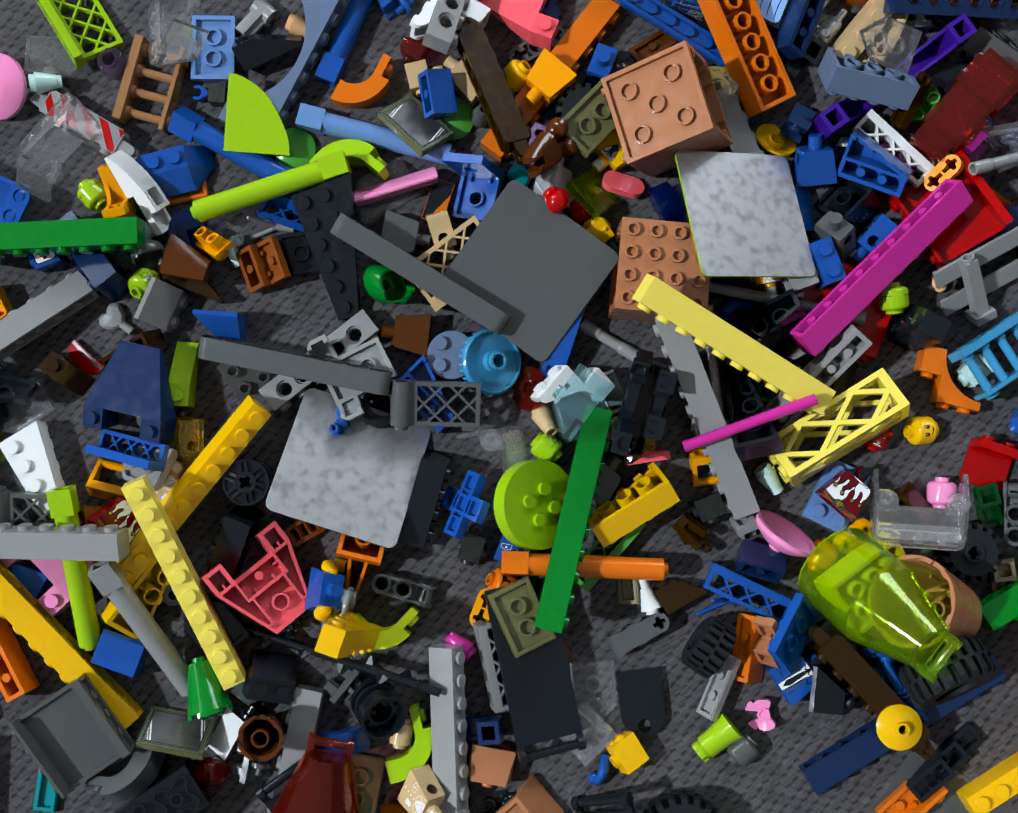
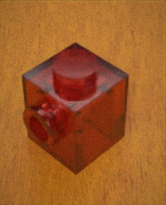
[400,35,432,64]

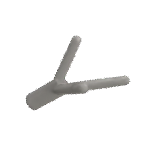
[246,210,294,240]

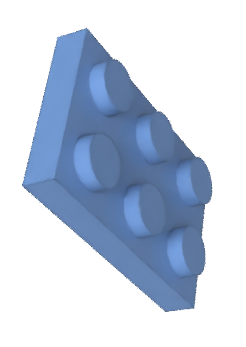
[191,15,237,82]
[801,460,871,534]

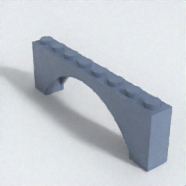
[218,0,350,124]

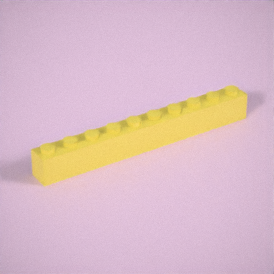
[632,274,836,415]
[121,474,246,691]

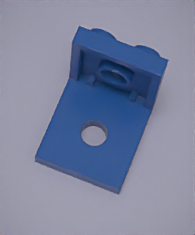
[442,152,505,222]

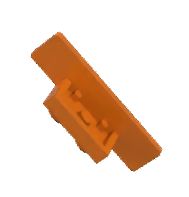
[874,780,948,813]

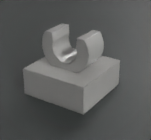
[729,514,759,540]

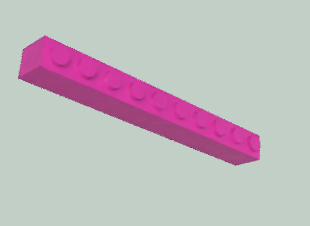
[789,179,973,356]

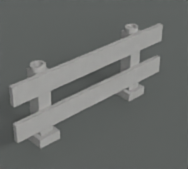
[932,226,1018,327]

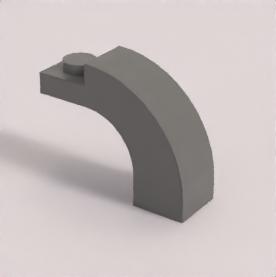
[85,748,167,802]

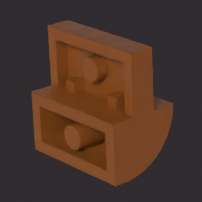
[236,235,291,294]

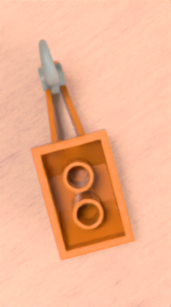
[336,534,385,617]

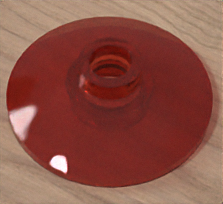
[512,366,545,410]

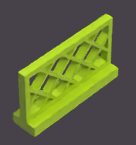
[36,0,124,70]

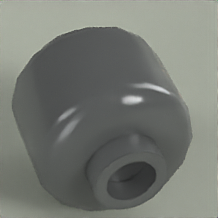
[726,733,759,767]

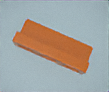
[732,612,764,684]

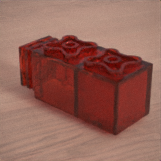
[908,48,1018,166]

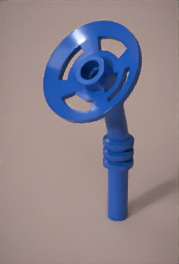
[862,645,930,723]

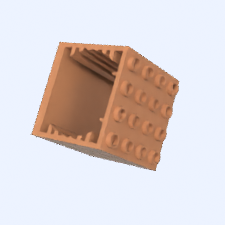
[601,40,733,177]
[607,217,713,323]

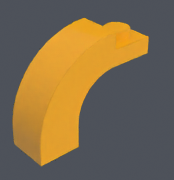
[97,163,136,218]

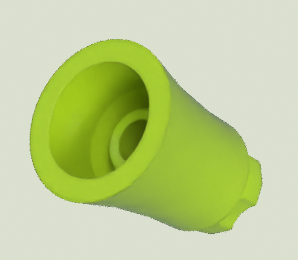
[691,713,743,763]

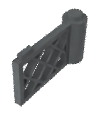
[390,379,481,431]
[0,486,79,526]

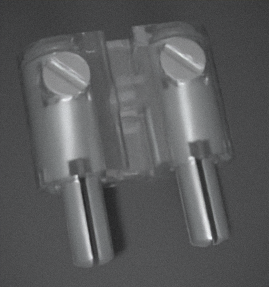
[812,0,848,45]

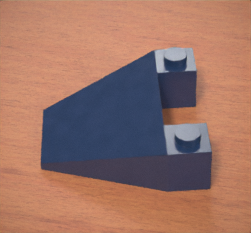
[82,340,176,444]

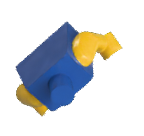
[304,558,347,623]

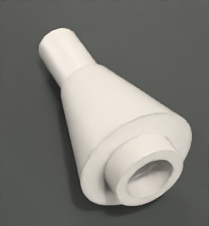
[639,580,662,615]

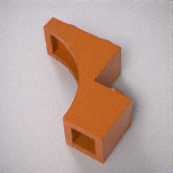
[913,346,981,415]

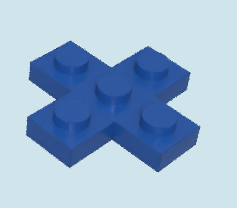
[440,470,491,540]

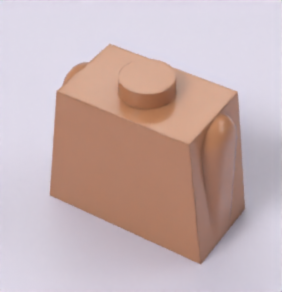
[468,741,516,788]

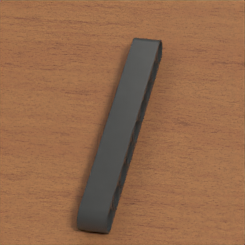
[330,213,511,335]
[198,335,392,395]

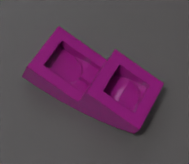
[963,130,988,162]

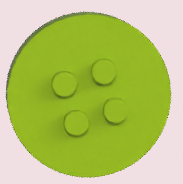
[494,459,569,550]

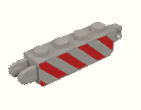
[30,90,140,160]

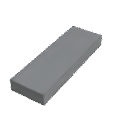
[696,654,742,722]

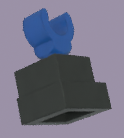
[193,81,228,108]

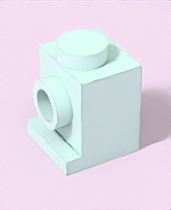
[954,353,993,388]

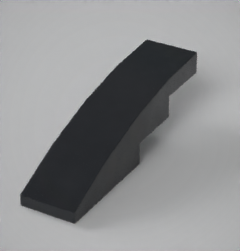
[906,722,984,804]

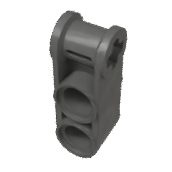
[1003,480,1018,546]
[371,572,437,608]
[606,610,670,657]

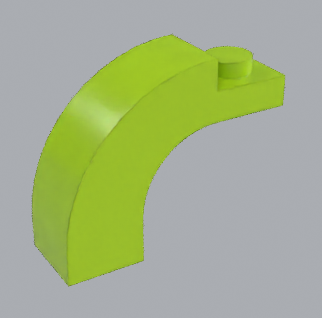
[309,139,390,181]
[385,703,432,784]

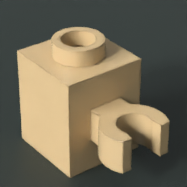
[404,59,443,97]

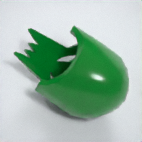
[363,264,416,304]

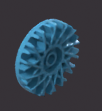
[458,329,521,395]

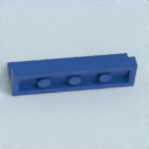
[257,193,305,233]
[84,429,170,472]
[702,561,792,623]

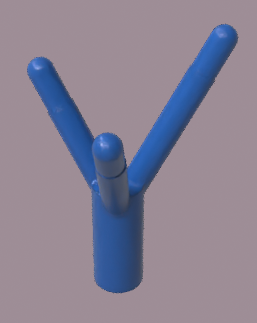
[696,581,746,616]

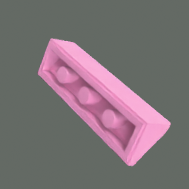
[353,167,439,207]

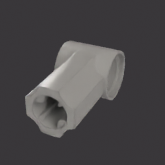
[235,0,279,36]

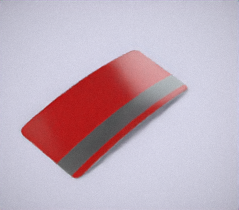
[68,339,104,375]

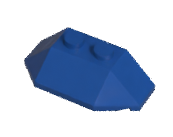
[135,145,216,199]

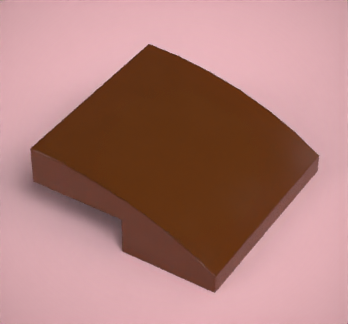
[629,30,677,63]

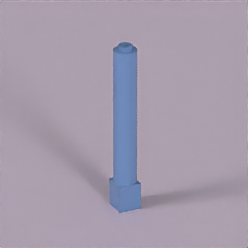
[295,103,456,166]

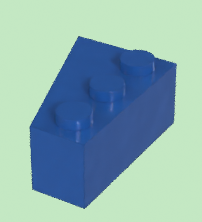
[836,128,913,198]
[399,355,454,434]

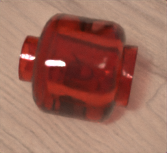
[195,757,231,787]

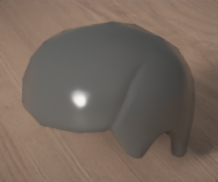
[131,239,165,269]

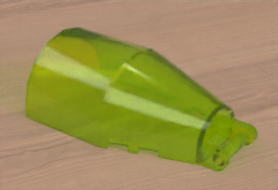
[798,528,963,683]

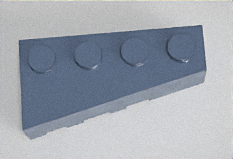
[817,47,920,111]

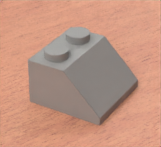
[134,277,189,333]

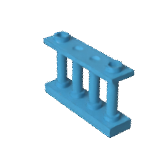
[947,312,1018,401]

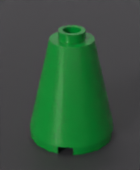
[187,656,234,722]

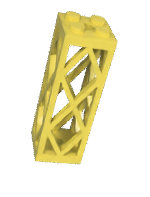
[767,368,910,487]

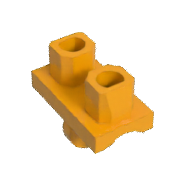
[194,226,234,261]

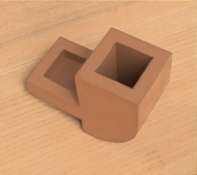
[752,615,780,668]

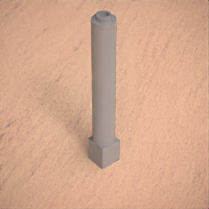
[87,561,188,697]

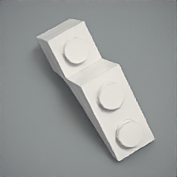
[410,0,491,40]
[530,365,615,403]

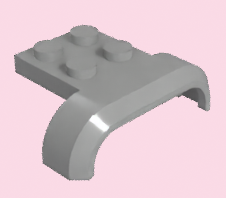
[307,334,398,421]

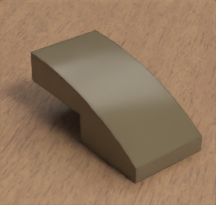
[989,558,1017,593]

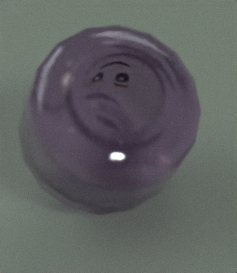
[97,47,128,80]

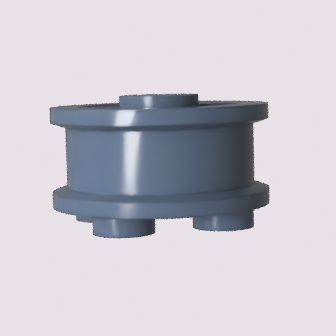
[427,331,467,381]

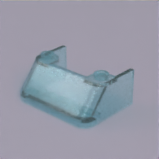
[551,363,611,443]

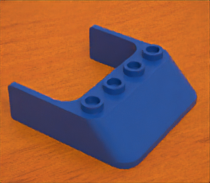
[0,175,32,263]

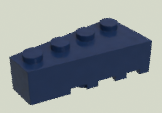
[59,210,130,302]

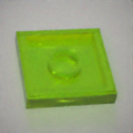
[565,167,621,219]

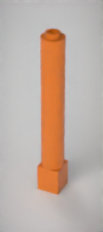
[501,551,668,581]

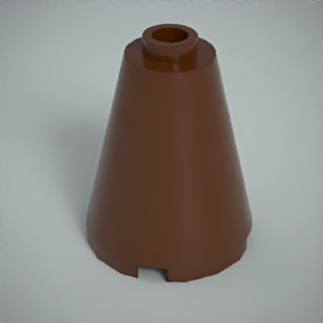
[237,715,284,762]

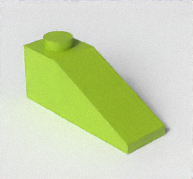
[168,341,199,408]

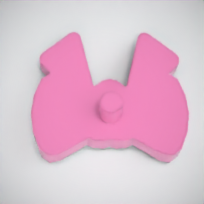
[745,698,776,731]

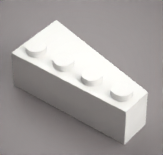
[0,421,65,518]

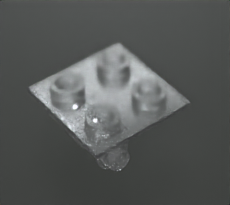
[559,702,618,767]

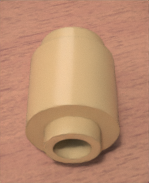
[389,715,414,750]

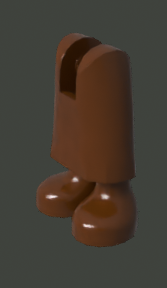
[521,117,577,178]

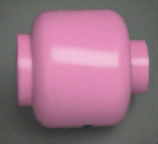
[926,477,957,509]

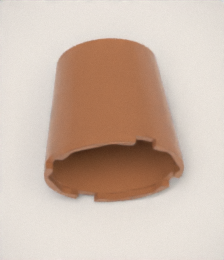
[867,555,982,649]

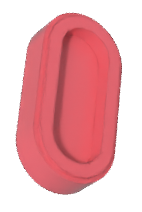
[601,170,645,199]

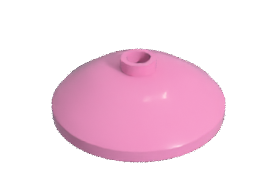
[0,53,27,120]
[755,510,816,557]

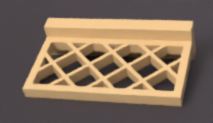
[416,215,480,312]

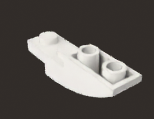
[104,150,175,236]

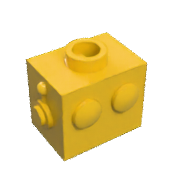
[581,216,615,243]
[605,731,649,775]

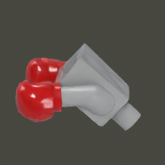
[533,157,591,224]

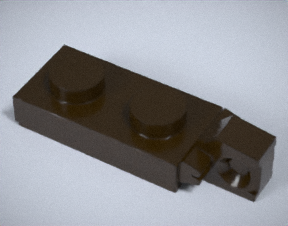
[887,71,934,130]

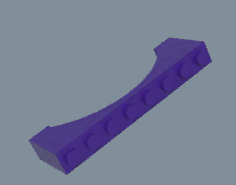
[806,13,978,144]

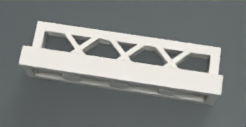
[852,109,935,188]

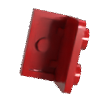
[959,435,1018,492]

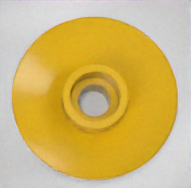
[756,124,797,156]
[876,704,923,751]

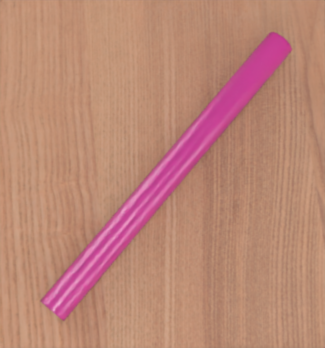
[682,393,819,452]

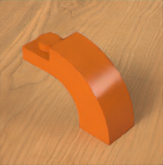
[330,53,394,109]

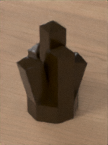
[671,512,713,553]

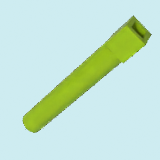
[190,150,352,222]
[46,484,101,651]

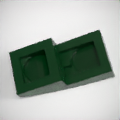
[973,482,1004,528]

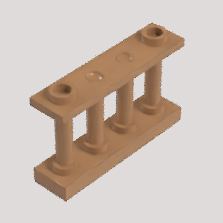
[112,34,191,135]

